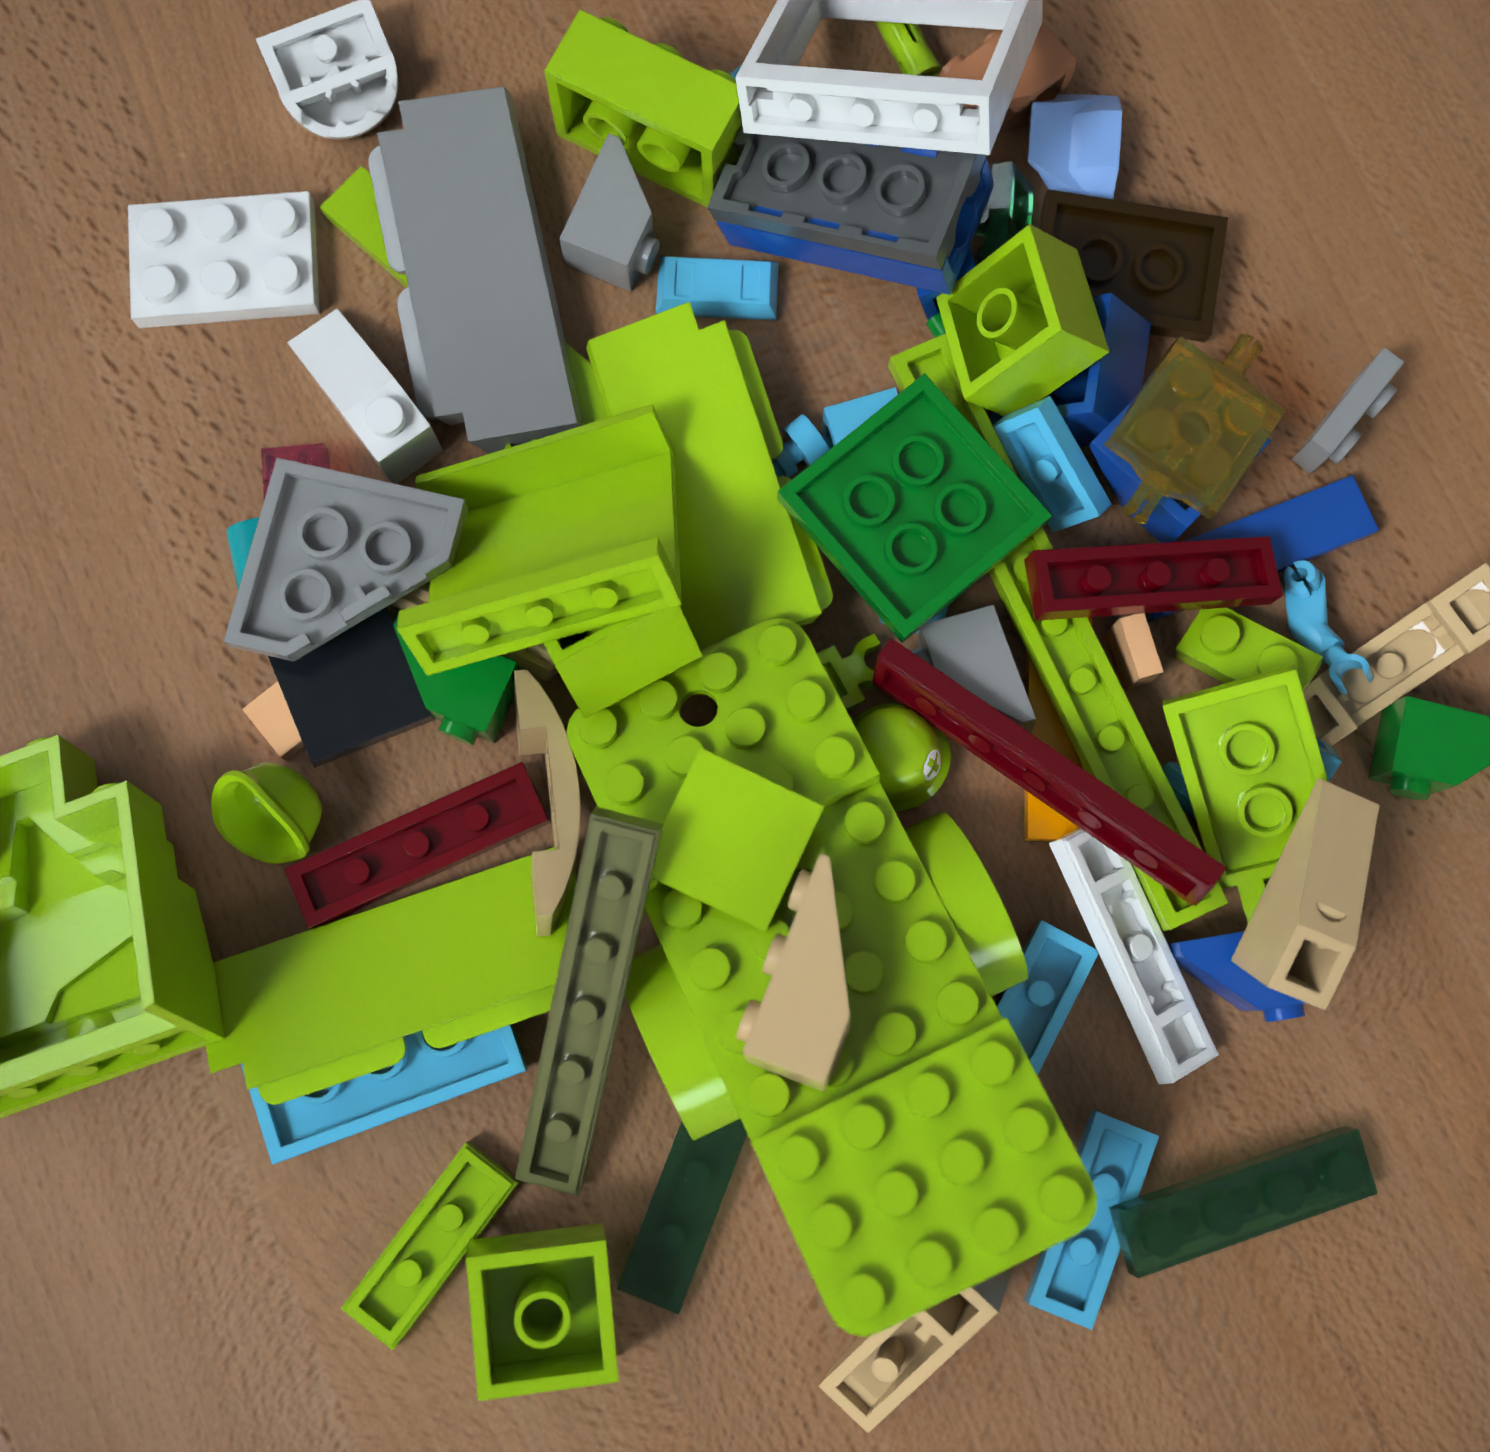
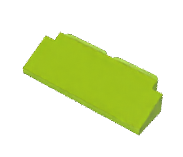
[586,301,833,650]
[206,847,578,1105]

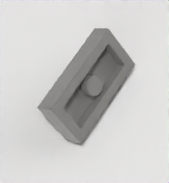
[1291,347,1404,474]

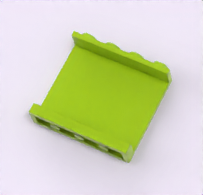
[397,404,682,676]

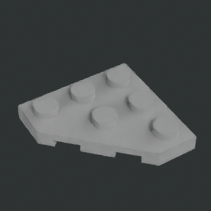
[224,458,468,662]

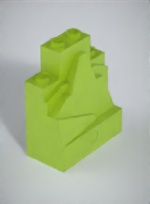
[0,735,225,1119]

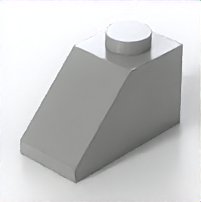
[559,133,660,292]
[911,605,1036,734]

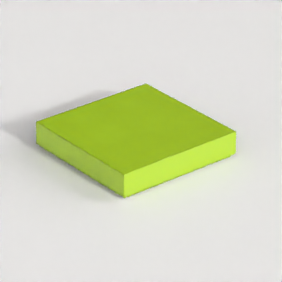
[652,748,824,932]

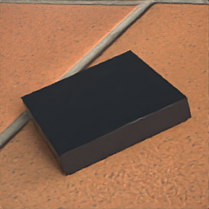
[268,607,434,768]

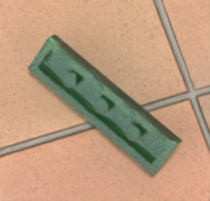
[1109,1126,1378,1279]

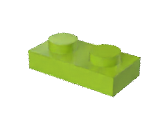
[1175,608,1323,694]

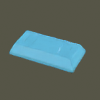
[656,256,779,321]

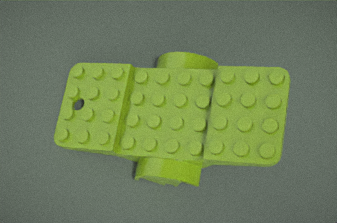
[567,618,1097,1337]

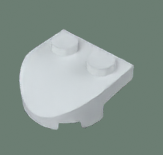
[256,0,399,140]

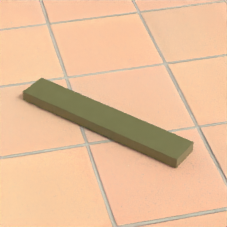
[515,807,664,1196]

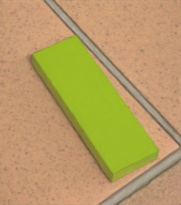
[340,1141,520,1350]

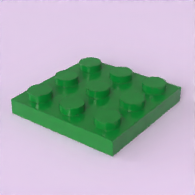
[777,373,1052,643]

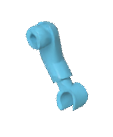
[1283,560,1374,694]

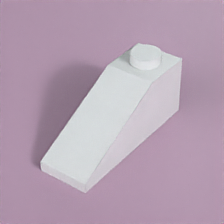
[287,309,443,484]

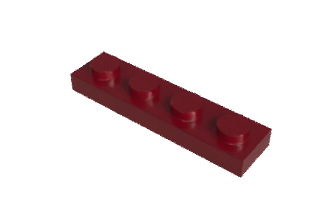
[1024,536,1283,621]
[284,762,551,929]

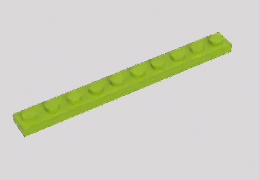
[888,333,1229,931]

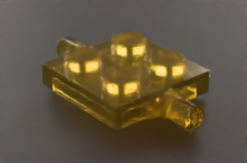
[1103,334,1286,524]

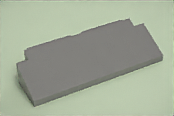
[368,87,584,454]

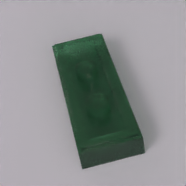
[617,1119,747,1314]

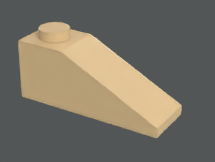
[818,1268,1013,1433]

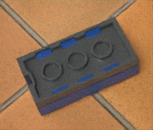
[707,125,994,295]

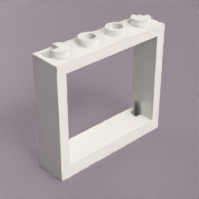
[736,0,1043,155]

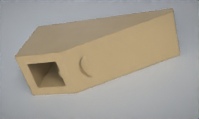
[1231,778,1379,1011]
[737,854,851,1093]

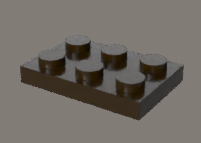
[1039,189,1228,342]

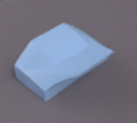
[1028,94,1122,199]

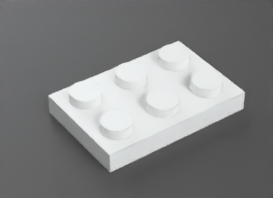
[128,191,320,328]

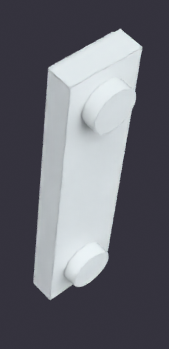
[1049,828,1219,1084]

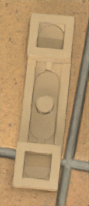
[1304,563,1490,746]
[514,670,581,937]

